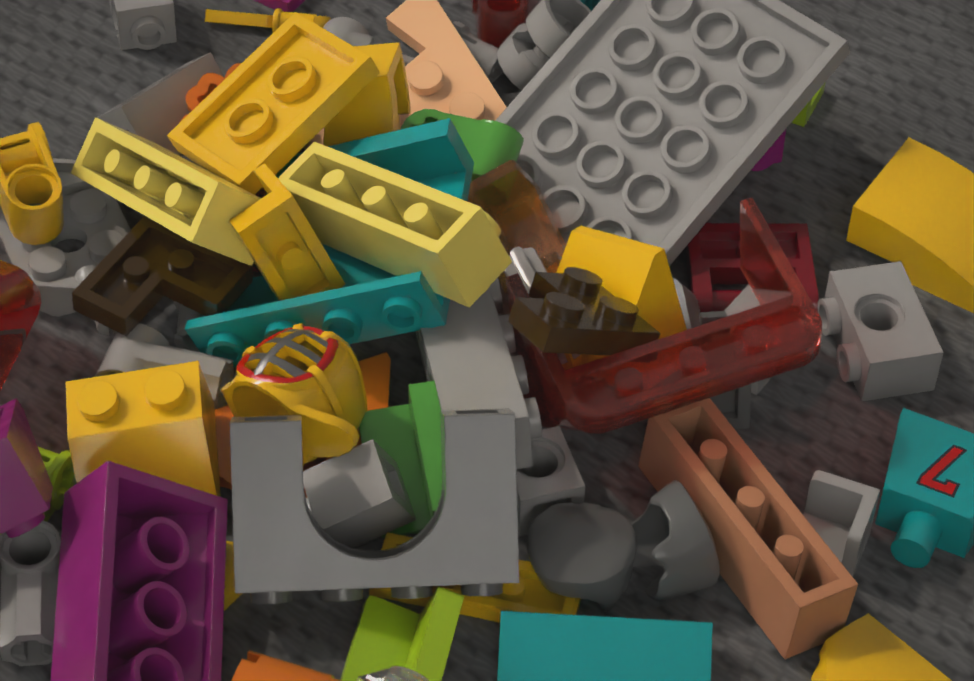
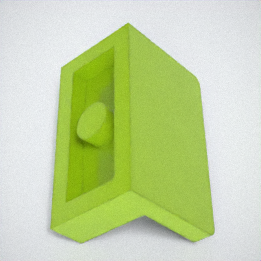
[340,586,464,681]

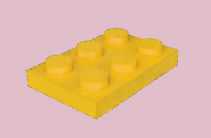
[167,12,380,195]

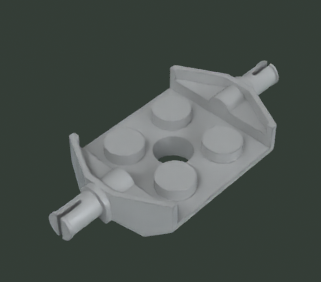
[0,158,131,336]

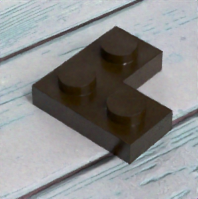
[72,216,253,337]
[508,267,660,357]

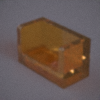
[467,160,566,301]

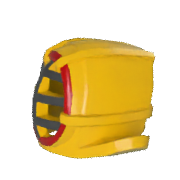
[220,323,368,465]

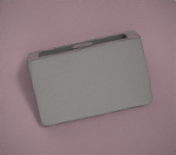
[97,52,225,155]

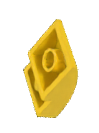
[846,137,974,313]

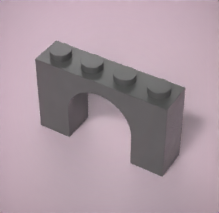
[230,408,519,604]

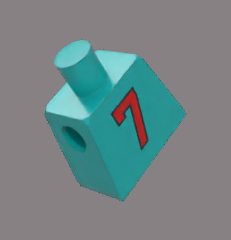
[875,408,974,568]

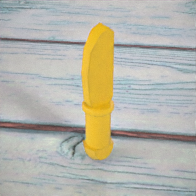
[205,8,331,33]

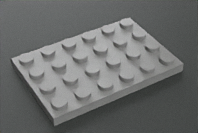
[467,0,850,273]

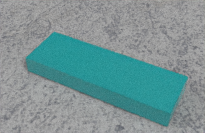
[497,611,713,681]

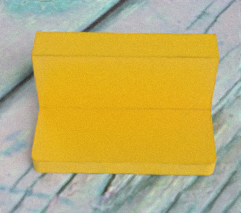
[229,163,346,301]

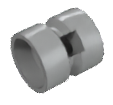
[497,0,591,91]

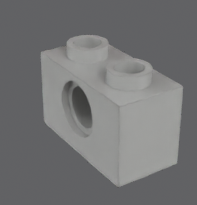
[817,261,944,401]

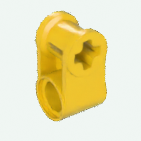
[0,122,64,245]

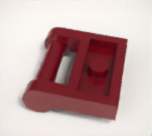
[685,223,819,321]

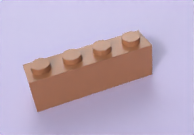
[638,393,858,659]

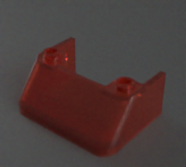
[506,197,822,434]

